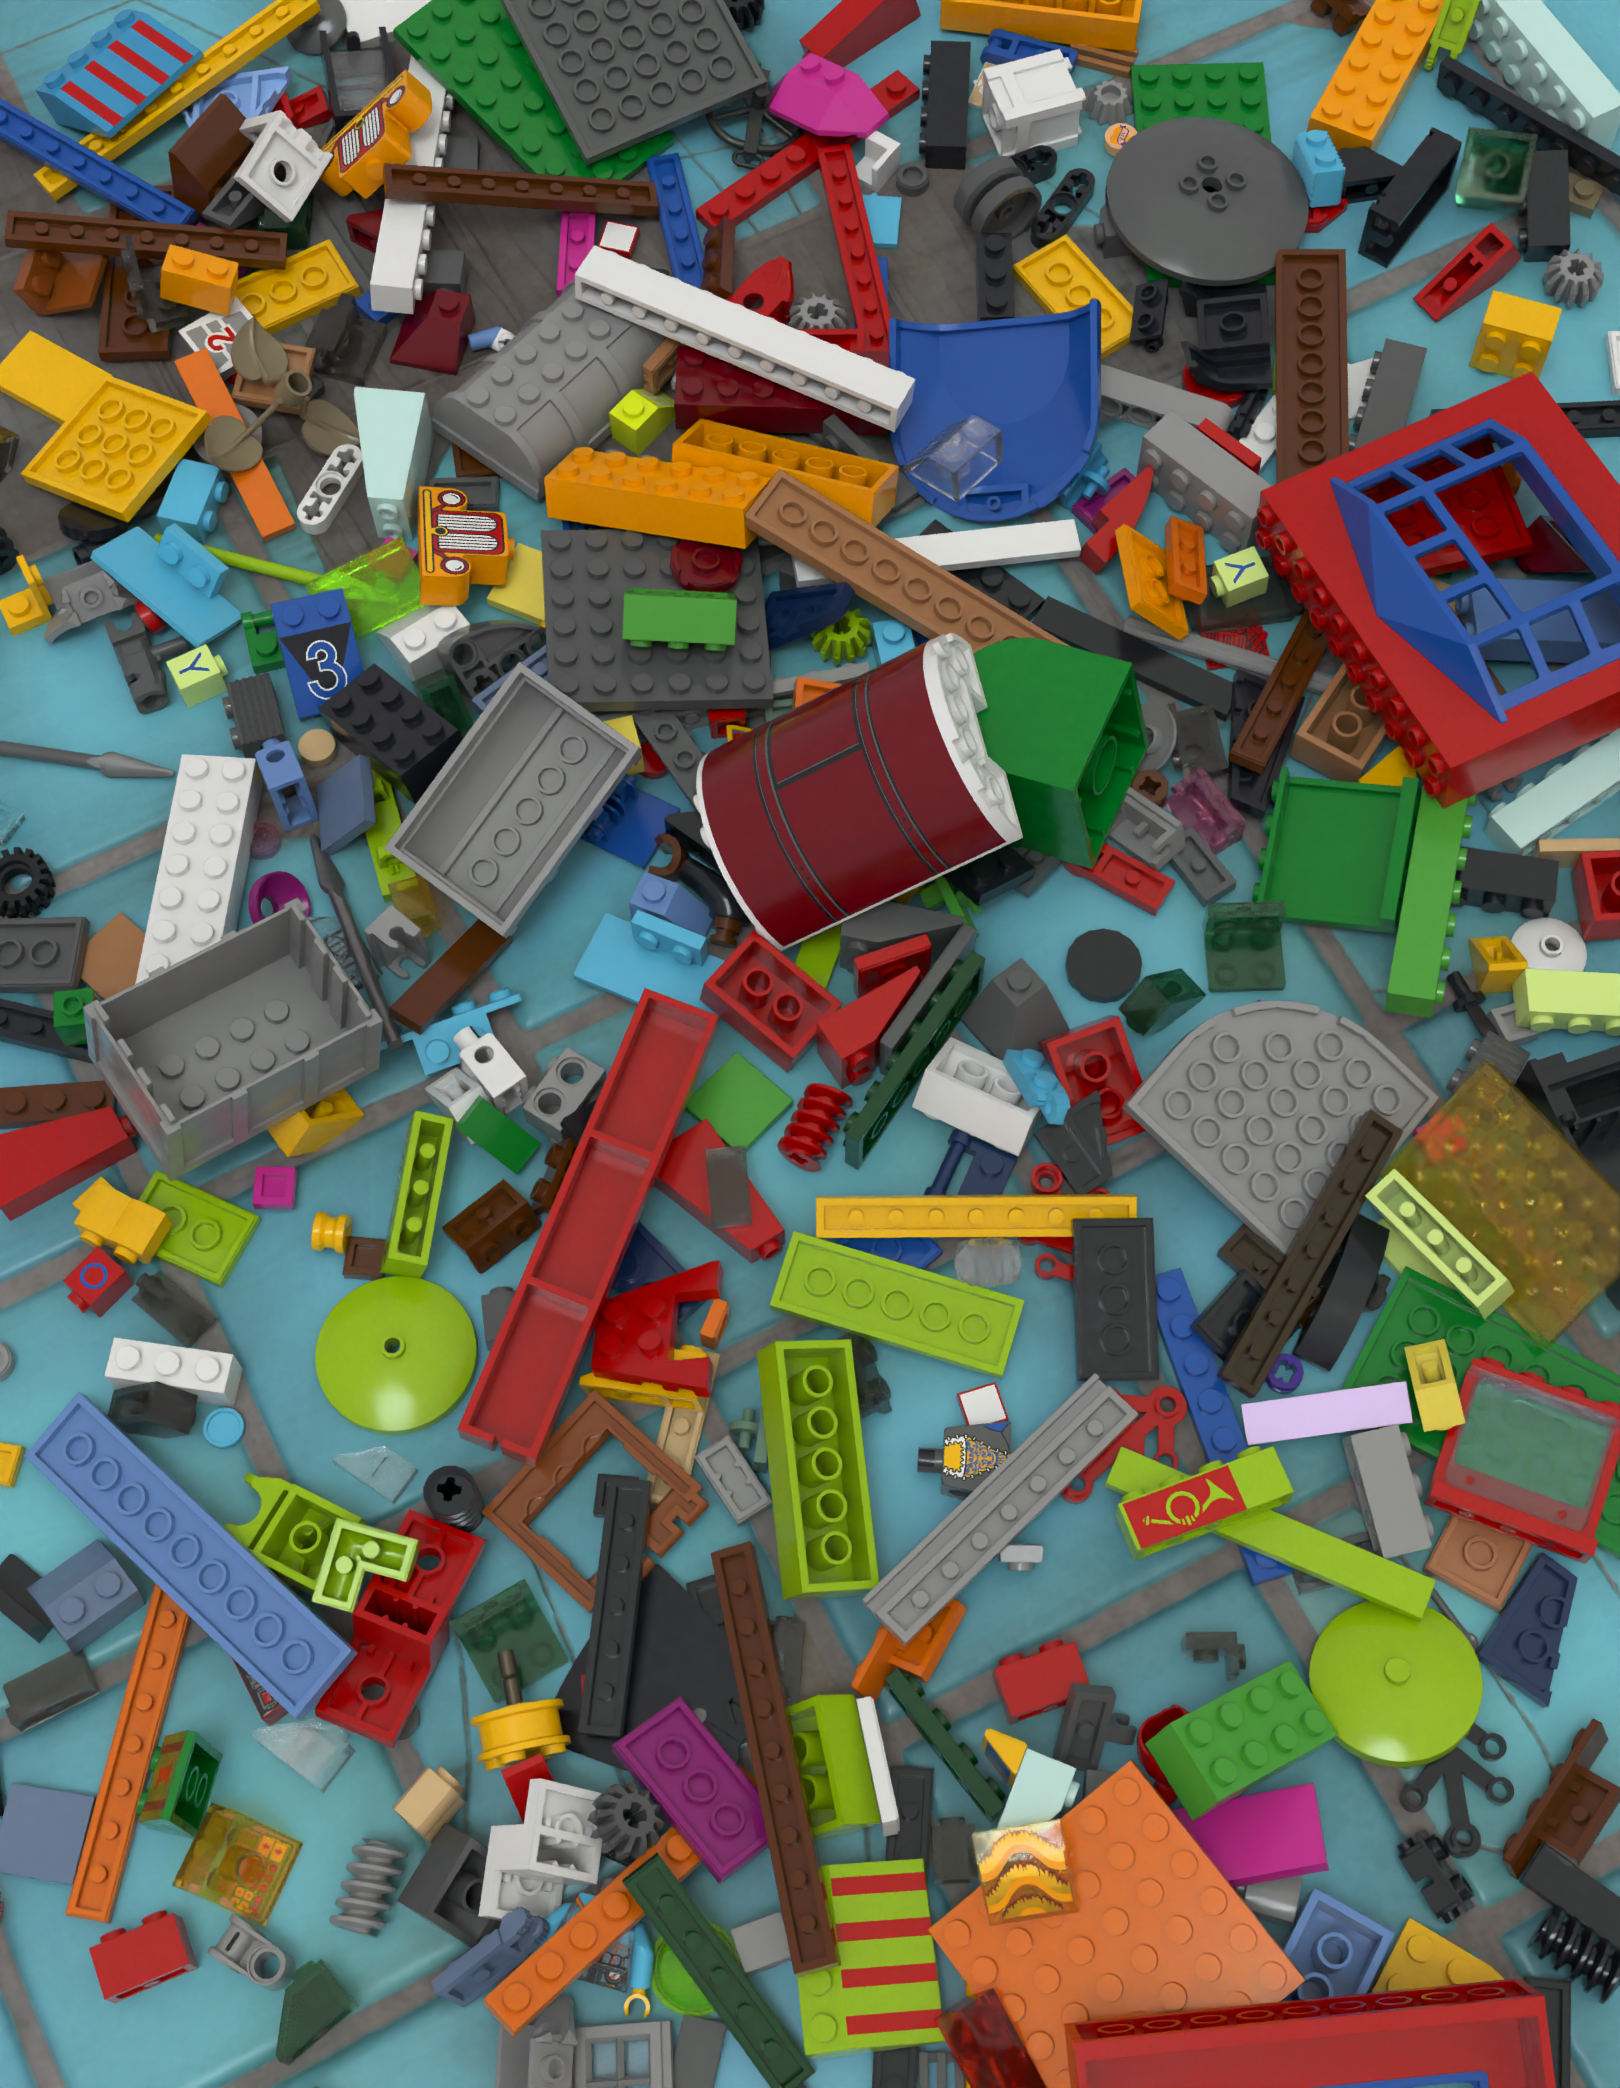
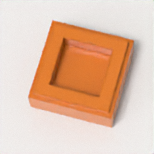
[700,1299,731,1351]

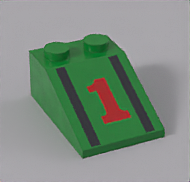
[137,1730,223,1840]

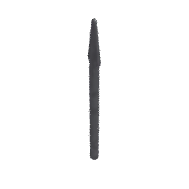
[310,834,403,1050]

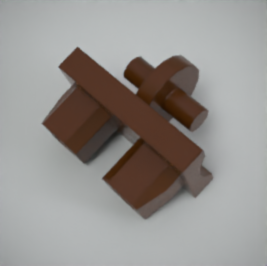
[1310,0,1371,34]

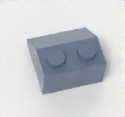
[26,1539,145,1655]

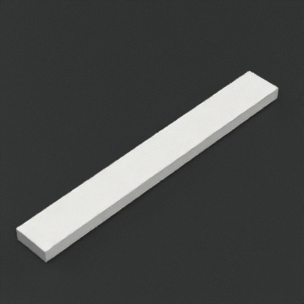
[791,519,1081,588]

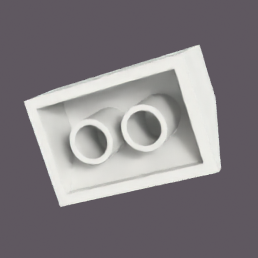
[912,1037,1043,1156]

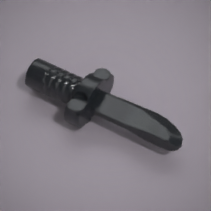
[1446,971,1499,1037]

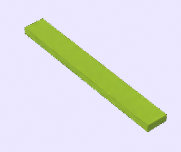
[1105,1446,1436,1622]

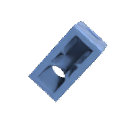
[255,738,319,832]

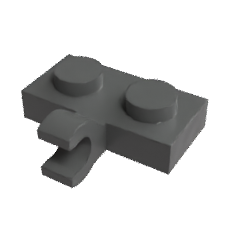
[1052,1683,1137,1771]

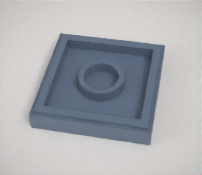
[316,754,376,855]
[0,1783,97,1885]

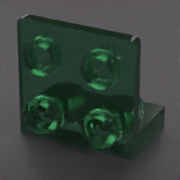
[1202,901,1286,992]
[450,1578,569,1703]

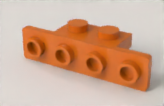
[851,1599,967,1703]

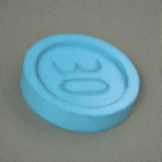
[203,1407,245,1449]

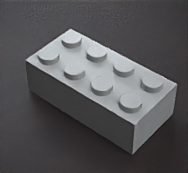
[1137,410,1272,553]

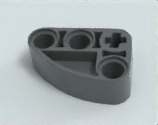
[437,620,546,699]

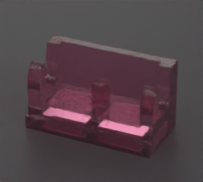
[1165,767,1246,855]

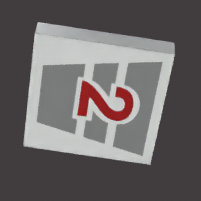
[178,297,253,380]

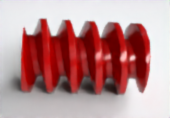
[777,1083,853,1172]

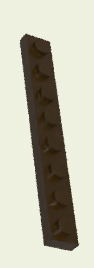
[1216,1110,1404,1399]

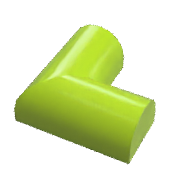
[312,1518,420,1613]

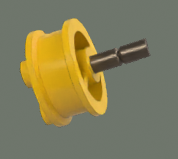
[470,1649,571,1772]

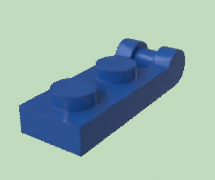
[980,29,1078,76]

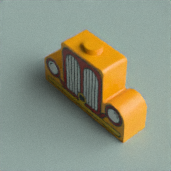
[319,69,432,199]
[417,486,514,606]

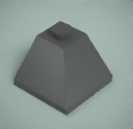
[960,958,1069,1061]

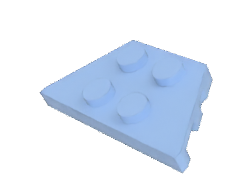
[181,66,293,128]

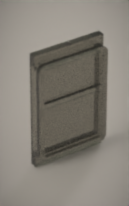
[1182,556,1305,634]

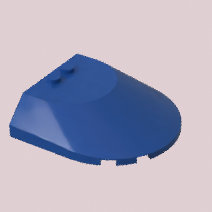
[889,299,1101,523]

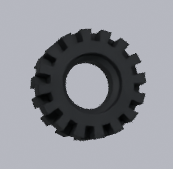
[0,847,56,918]

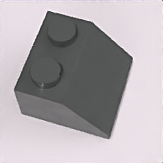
[397,1823,501,1948]

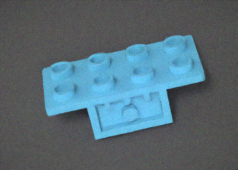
[90,523,242,648]
[574,909,725,1018]

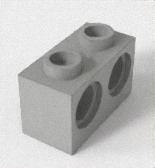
[522,1047,607,1142]

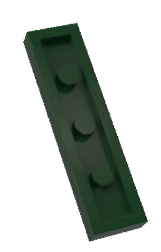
[884,1668,1006,1823]

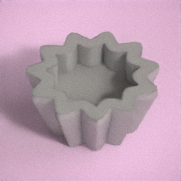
[1085,80,1133,126]

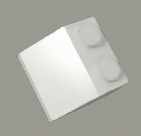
[376,605,470,686]

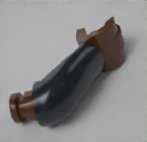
[648,834,750,948]

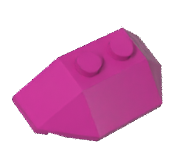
[769,53,890,138]

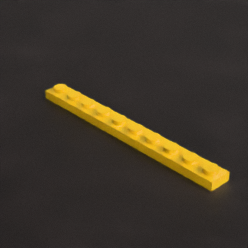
[33,0,321,202]

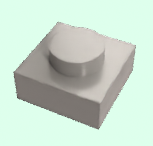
[1487,1003,1542,1045]
[998,1544,1043,1571]

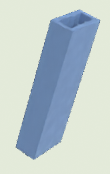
[1455,577,1620,663]

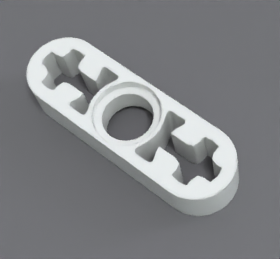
[297,444,364,535]

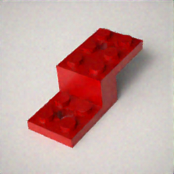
[315,1509,485,1748]

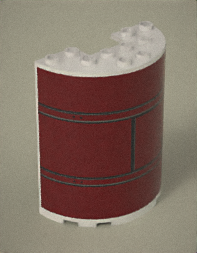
[693,633,1023,951]

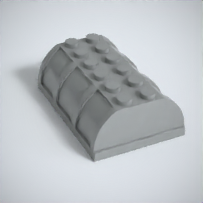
[431,278,673,502]
[384,662,642,938]

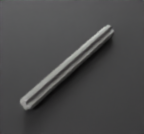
[1123,615,1334,695]

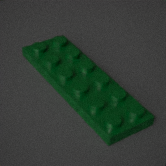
[843,951,985,1170]

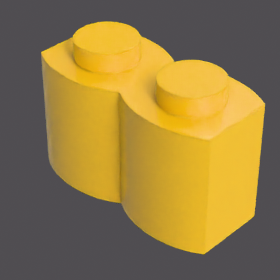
[73,1183,173,1265]

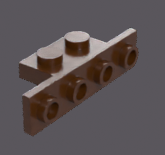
[1503,1719,1620,1880]

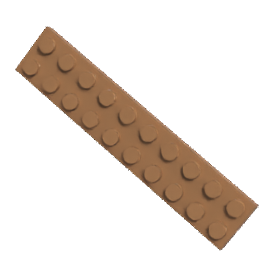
[745,469,1071,654]

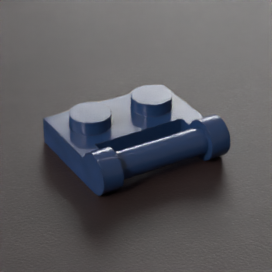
[923,1130,1017,1195]

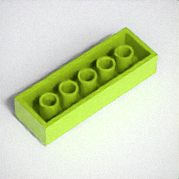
[757,1339,879,1600]

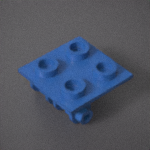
[580,774,680,869]

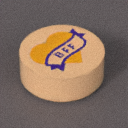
[1104,123,1137,157]

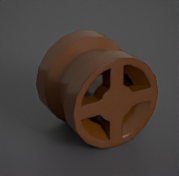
[1131,770,1169,809]

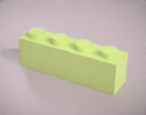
[1512,968,1620,1036]
[1365,1168,1515,1319]

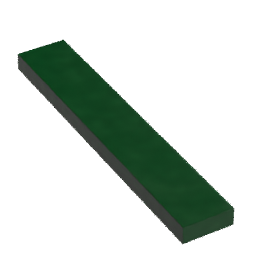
[622,1853,816,2088]

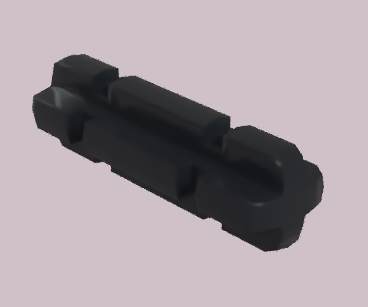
[1228,389,1268,441]

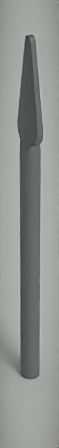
[0,740,175,778]

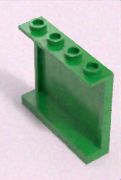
[1252,766,1421,934]

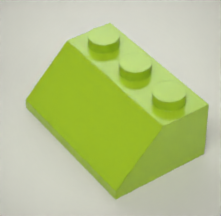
[788,1694,881,1841]

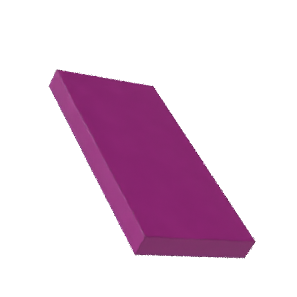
[612,1696,769,1884]

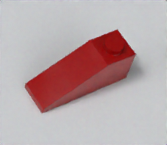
[1413,222,1521,322]

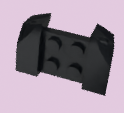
[1179,281,1272,392]

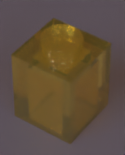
[388,875,441,937]

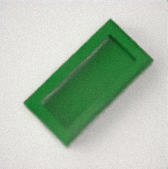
[455,1095,541,1174]

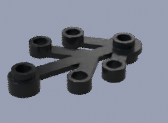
[1399,1723,1514,1859]

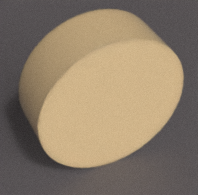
[298,729,337,767]

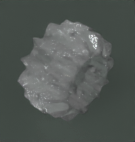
[954,1237,1022,1288]

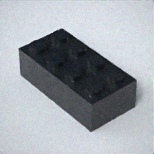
[318,663,463,805]

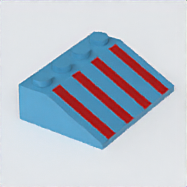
[36,9,204,138]

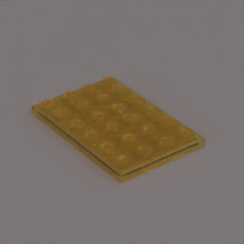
[1379,1061,1620,1349]

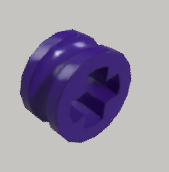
[1265,1354,1304,1394]

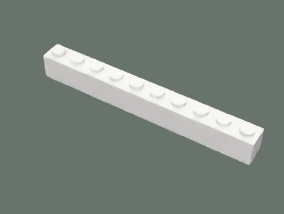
[370,55,455,314]
[575,245,916,432]

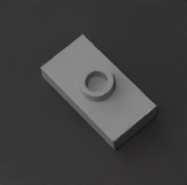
[694,1434,773,1527]

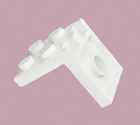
[234,110,333,223]

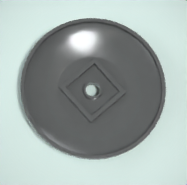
[1105,117,1309,286]

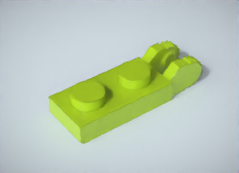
[1424,0,1481,71]

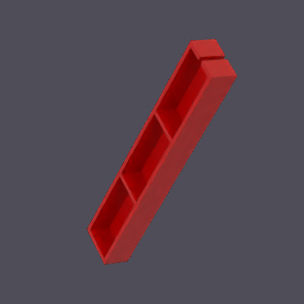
[457,988,719,1468]

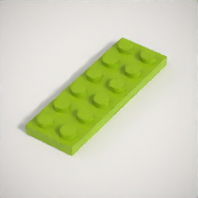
[770,1231,1025,1379]

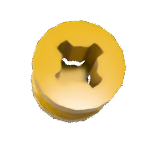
[311,1211,352,1254]

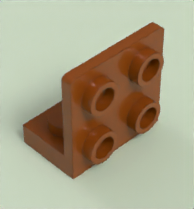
[13,249,109,316]

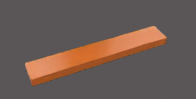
[174,348,296,542]

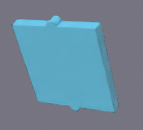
[862,193,902,249]

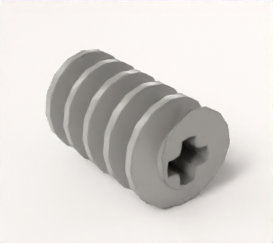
[329,1838,408,1938]

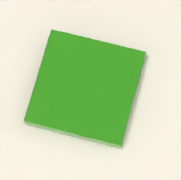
[685,1052,793,1158]

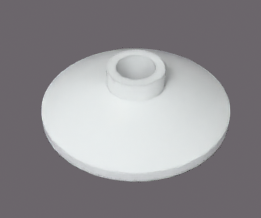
[1511,918,1587,972]

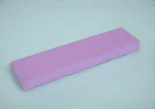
[1241,1381,1413,1445]

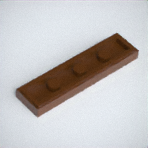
[389,919,513,1035]

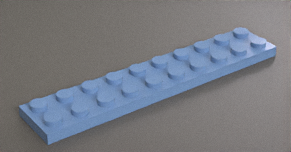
[24,1392,358,1721]

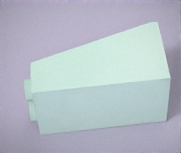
[354,387,434,541]

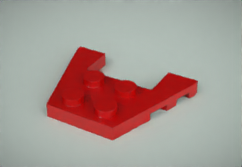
[590,1260,723,1398]

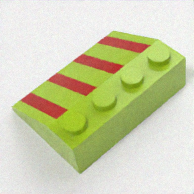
[797,1859,947,2060]

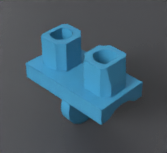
[1059,441,1110,511]

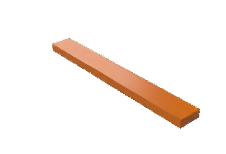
[65,1583,192,1924]

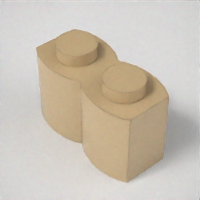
[392,1766,465,1844]

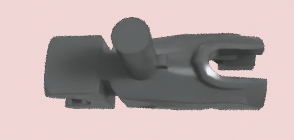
[105,612,188,714]

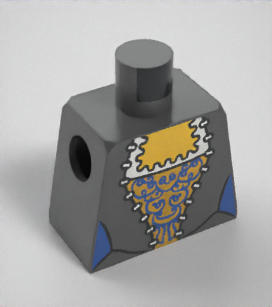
[917,1421,1011,1500]

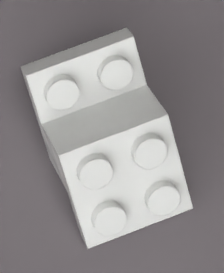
[478,1778,603,1921]

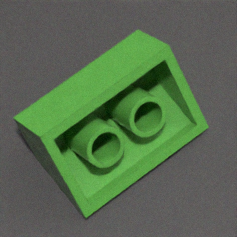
[622,587,737,651]

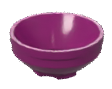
[248,871,311,924]

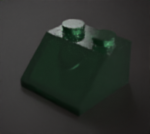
[1455,127,1538,211]

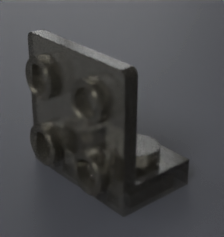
[121,234,192,333]

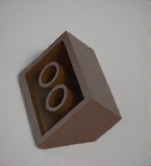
[168,93,254,216]

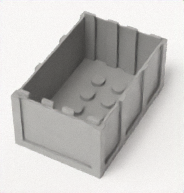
[83,898,383,1181]

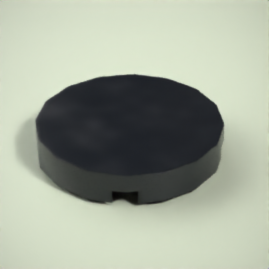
[58,502,132,542]
[1065,928,1142,1003]

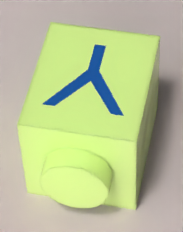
[1209,546,1269,608]
[166,644,228,708]

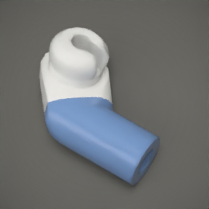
[467,326,515,352]

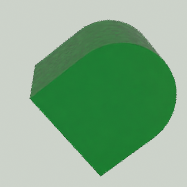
[973,638,1149,869]

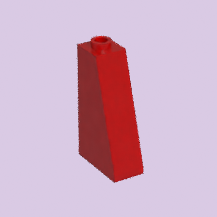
[799,0,921,68]
[0,1106,137,1221]
[654,1119,785,1264]

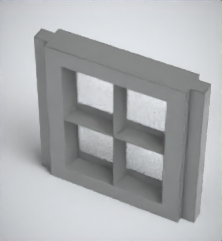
[572,2021,674,2088]

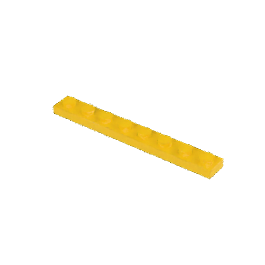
[816,1194,1137,1238]

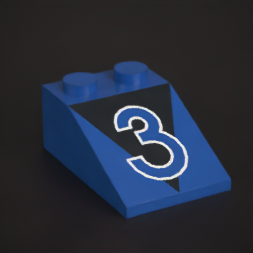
[270,588,363,720]

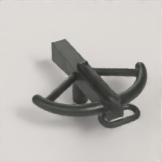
[706,68,804,170]

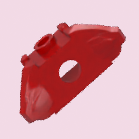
[727,256,794,324]

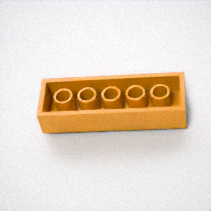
[940,0,1143,51]
[1307,0,1444,151]
[672,418,899,527]
[544,447,772,549]

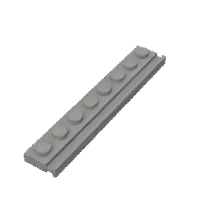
[861,1373,1139,1647]

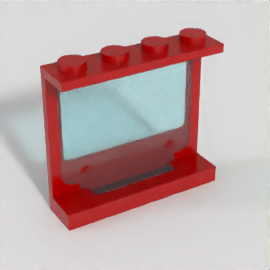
[1423,1357,1620,1564]

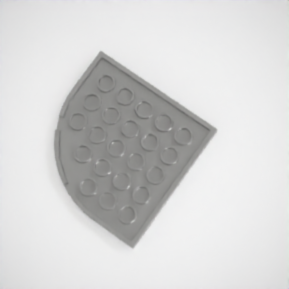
[1122,1000,1439,1257]

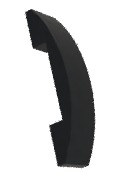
[1292,1213,1390,1372]

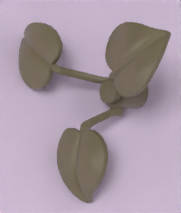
[204,317,360,472]

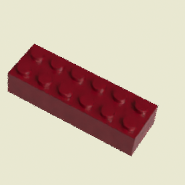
[674,345,889,436]

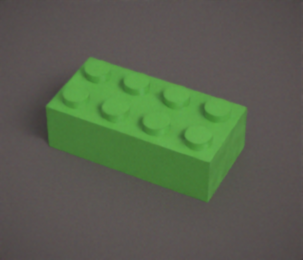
[1145,1660,1338,1821]

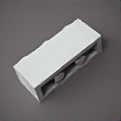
[104,1337,243,1407]

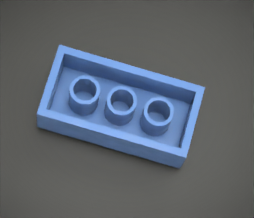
[1281,1887,1395,2002]

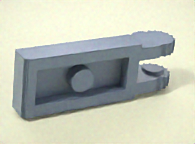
[431,1907,550,2007]

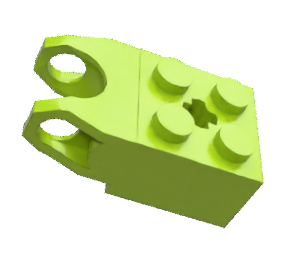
[223,1473,370,1596]

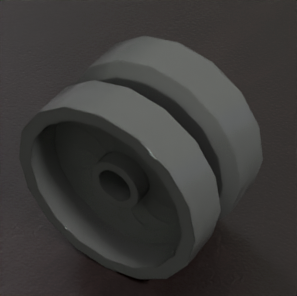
[954,155,1042,240]

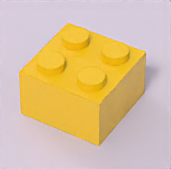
[1469,290,1562,379]

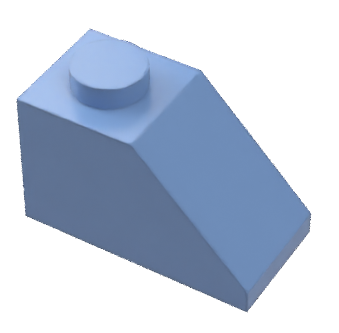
[629,871,714,937]

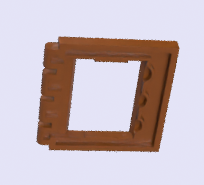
[481,1390,709,1614]

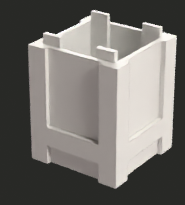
[980,49,1086,157]

